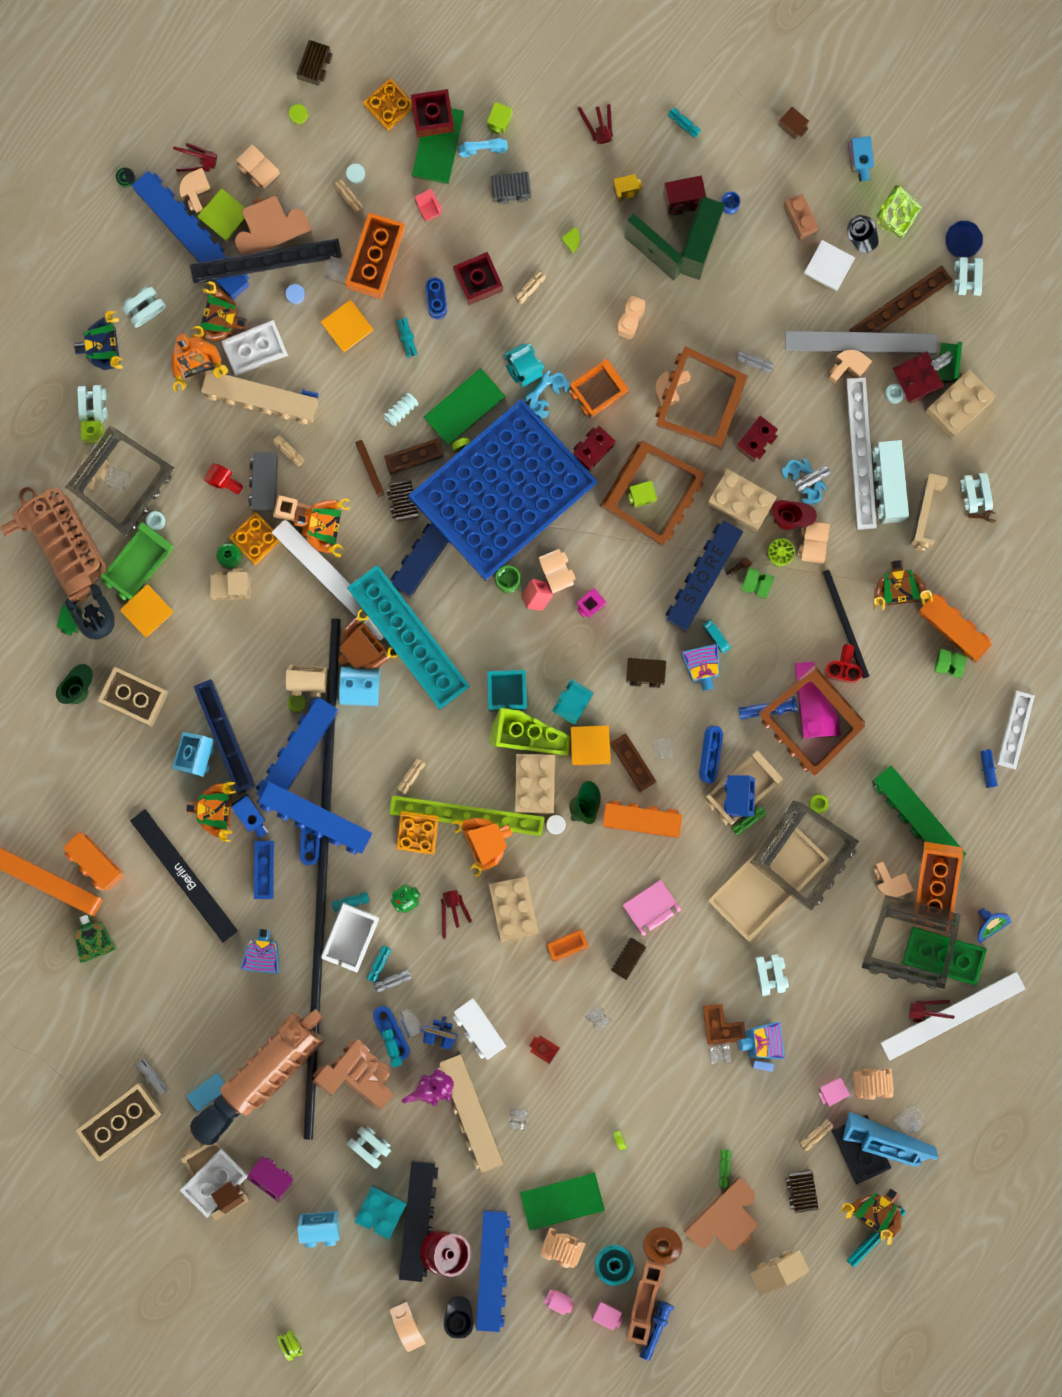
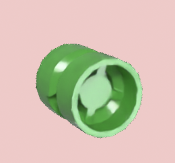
[496,565,521,593]
[741,567,775,600]
[934,648,967,679]

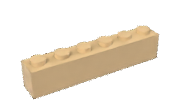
[201,370,319,425]
[438,1054,504,1173]

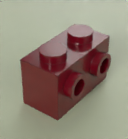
[736,416,778,462]
[573,426,616,472]

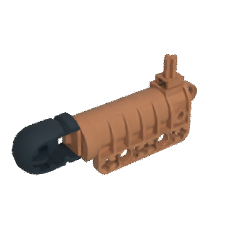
[0,487,115,640]
[190,1009,325,1145]

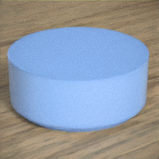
[286,284,305,304]

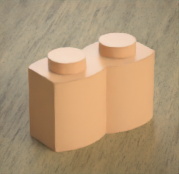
[236,145,280,189]
[617,296,645,340]
[798,522,830,564]
[538,549,576,594]

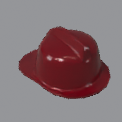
[771,500,817,530]

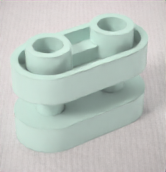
[954,257,983,296]
[122,286,166,328]
[78,385,108,424]
[960,472,993,513]
[755,954,789,996]
[347,1125,391,1169]

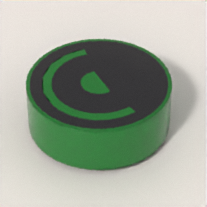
[116,167,135,188]

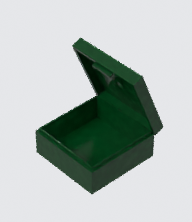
[624,197,725,281]

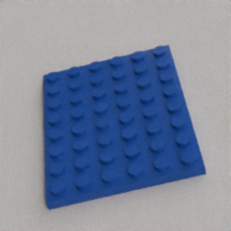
[408,399,598,581]

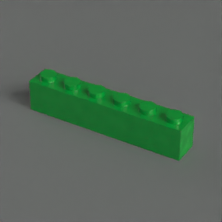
[872,765,966,857]

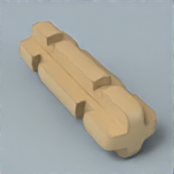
[334,180,363,213]
[515,271,545,304]
[272,435,305,467]
[397,759,425,794]
[800,1119,834,1151]

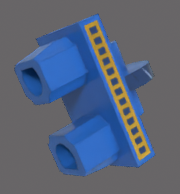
[423,1016,458,1050]

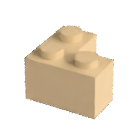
[210,569,251,600]
[750,1249,809,1295]

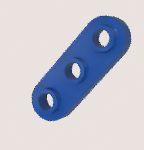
[699,726,723,783]
[299,827,320,866]
[373,1006,410,1060]

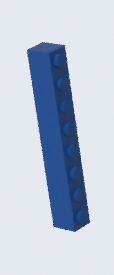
[132,170,250,300]

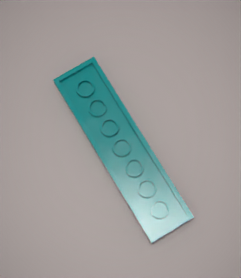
[347,565,470,710]

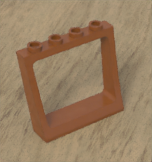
[655,346,748,450]
[600,441,705,545]
[759,665,865,776]

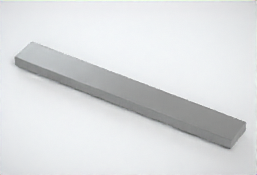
[785,331,937,354]

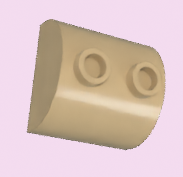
[286,665,328,697]

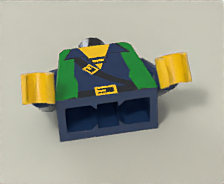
[74,311,123,370]

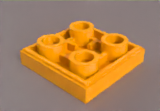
[362,78,413,131]
[321,299,374,353]
[228,512,280,565]
[120,584,174,638]
[571,725,611,766]
[396,811,439,855]

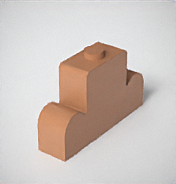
[234,195,312,255]
[684,1177,758,1252]

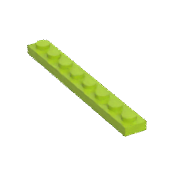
[389,795,545,836]

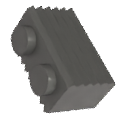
[491,172,531,204]

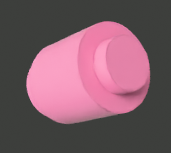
[544,1289,574,1315]

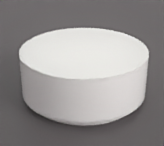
[547,815,566,835]

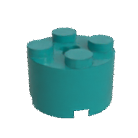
[503,343,545,388]
[552,678,594,725]
[595,1244,634,1286]

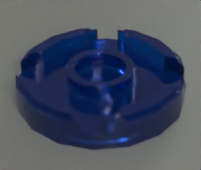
[945,221,983,258]

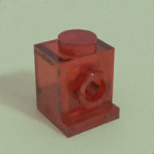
[529,1035,560,1064]

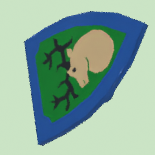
[977,908,1011,944]

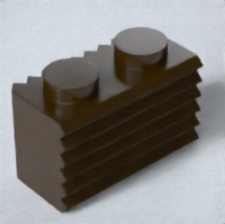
[296,40,333,86]
[386,479,419,522]
[611,938,646,980]
[785,1170,819,1213]

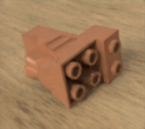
[313,1039,394,1111]

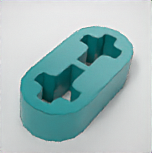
[702,619,731,654]

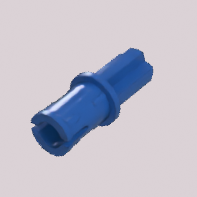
[980,749,998,788]

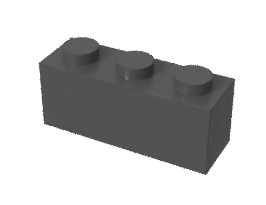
[248,452,278,512]

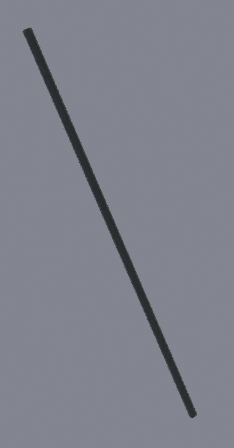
[303,619,341,1140]

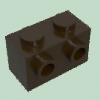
[626,658,666,688]

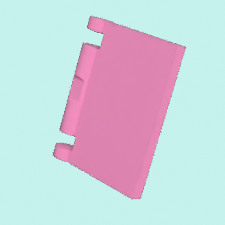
[623,880,681,936]

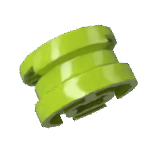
[767,538,795,567]
[277,1330,303,1362]

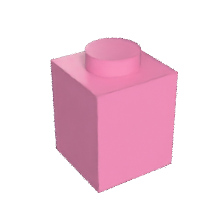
[818,1078,850,1106]
[592,1300,624,1331]

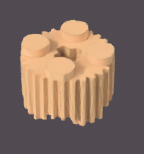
[853,1068,894,1100]
[540,1228,585,1268]

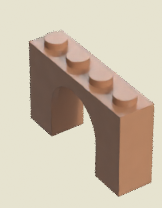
[626,1258,665,1345]

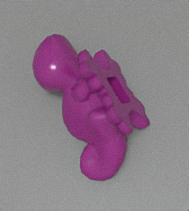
[402,1068,454,1106]

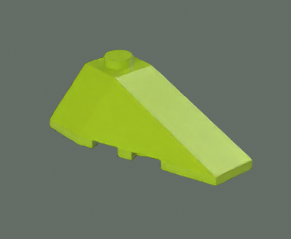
[489,708,571,756]

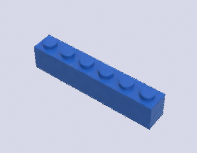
[256,697,340,796]
[257,781,372,855]
[476,1210,511,1332]

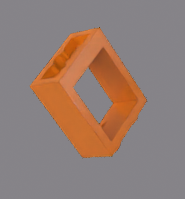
[569,359,629,418]

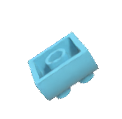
[339,666,380,706]
[172,732,215,777]
[297,1211,340,1248]

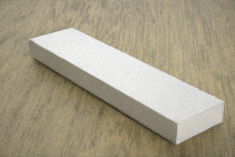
[996,690,1035,770]

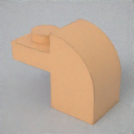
[180,168,211,215]
[829,350,872,384]
[655,370,691,407]
[273,495,312,522]
[873,862,914,898]
[389,1302,426,1352]

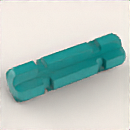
[668,108,701,138]
[332,892,370,912]
[366,945,391,982]
[382,1029,403,1068]

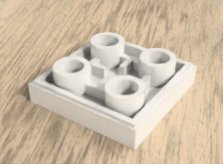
[804,240,855,292]

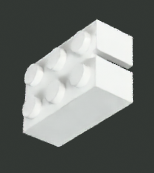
[321,902,379,972]
[453,998,507,1060]

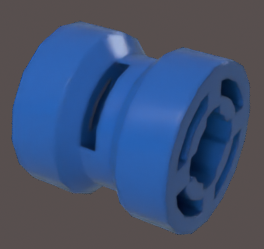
[721,191,741,215]

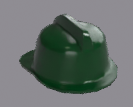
[56,664,93,705]
[569,781,601,824]

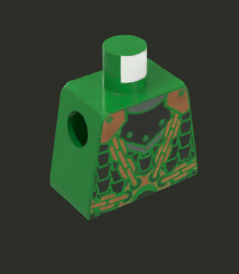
[74,914,117,963]

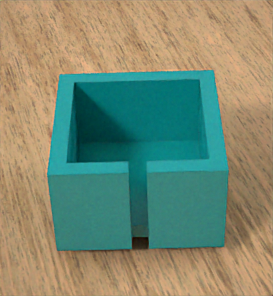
[487,670,527,712]
[354,1185,407,1240]

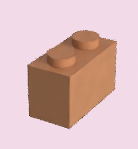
[783,194,818,240]

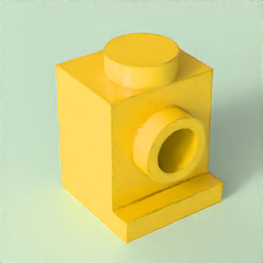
[613,174,643,202]

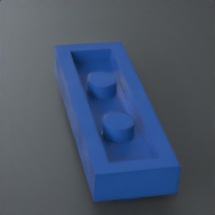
[254,841,274,899]

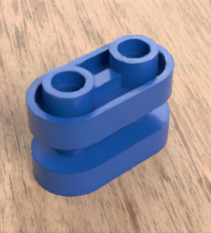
[425,277,447,320]

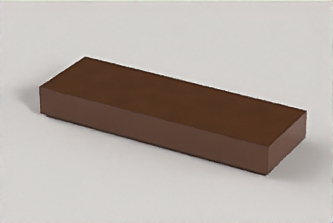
[384,438,444,475]
[355,440,384,497]
[610,733,657,792]

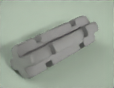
[736,350,773,373]
[931,352,954,370]
[795,465,831,491]
[374,970,412,992]

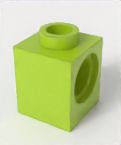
[487,102,513,134]
[81,420,104,444]
[627,480,657,508]

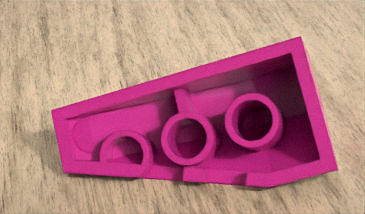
[795,662,840,739]

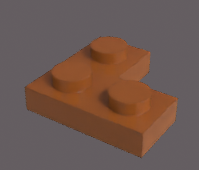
[703,1004,746,1045]

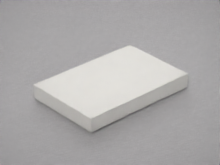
[221,320,288,377]
[180,1148,248,1218]

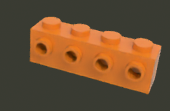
[917,593,992,663]
[602,800,682,838]

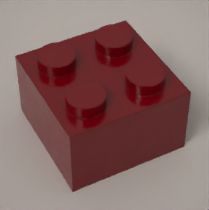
[411,89,454,138]
[663,175,706,215]
[453,252,503,306]
[893,351,945,404]

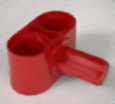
[203,463,243,495]
[824,644,862,684]

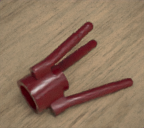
[578,104,613,144]
[173,143,217,172]
[441,890,472,939]
[909,1000,955,1023]

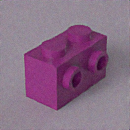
[247,1156,294,1202]

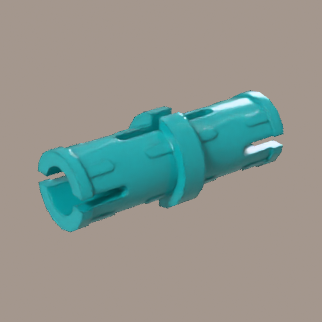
[396,318,418,358]

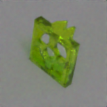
[876,185,922,238]

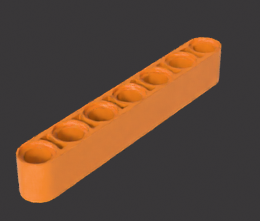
[0,847,103,917]

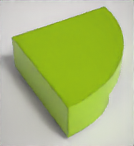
[561,227,580,254]

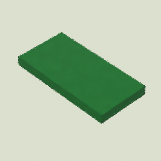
[412,108,464,184]
[423,368,506,446]
[901,926,987,986]
[520,1172,605,1231]

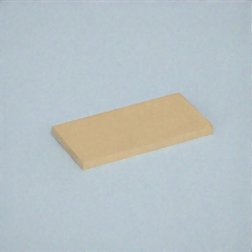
[708,819,830,942]

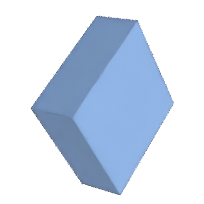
[752,1060,774,1072]

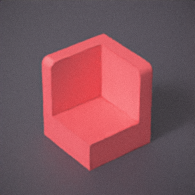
[415,189,442,221]
[521,579,553,611]

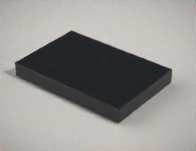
[831,1115,892,1185]

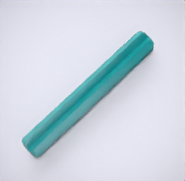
[847,1206,906,1267]

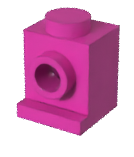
[576,588,607,619]

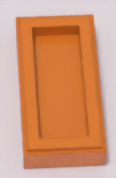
[546,929,589,962]

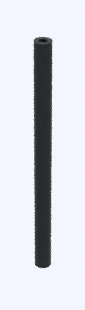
[822,570,870,679]

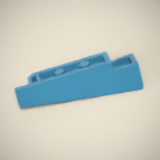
[843,1112,938,1167]

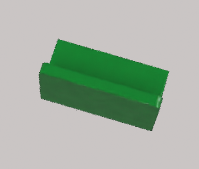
[937,341,962,383]

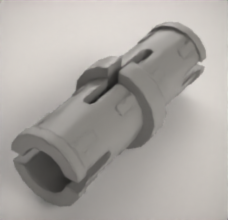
[135,1058,169,1096]

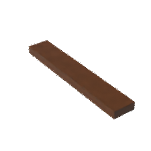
[849,265,953,333]

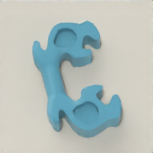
[458,138,508,157]
[525,371,570,419]
[781,458,827,506]

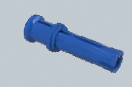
[739,696,798,720]
[639,1300,674,1361]

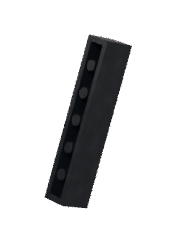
[399,1160,438,1282]

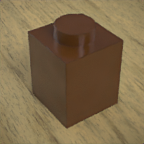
[778,107,809,140]
[211,1181,245,1214]

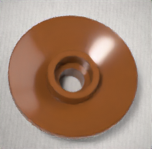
[643,1227,682,1265]

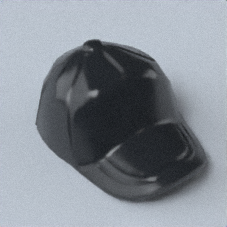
[847,215,879,253]
[444,1296,474,1339]

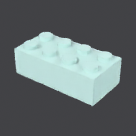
[872,440,909,524]

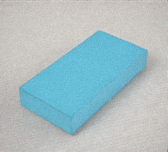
[186,1073,225,1112]

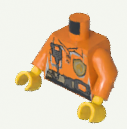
[171,334,228,392]

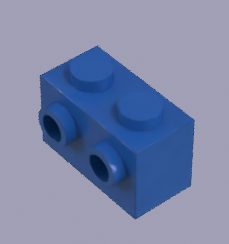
[724,775,755,817]

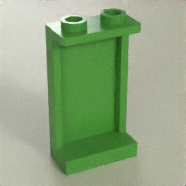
[100,522,174,601]

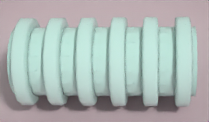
[384,393,418,426]

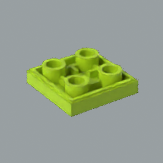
[197,188,245,242]

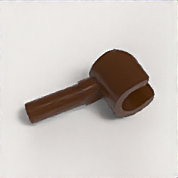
[968,510,996,523]
[726,558,752,576]

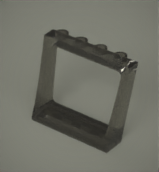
[65,426,174,536]
[750,800,859,910]
[862,895,961,989]

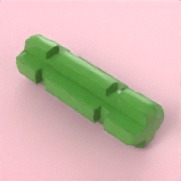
[731,807,766,835]
[719,1149,731,1188]

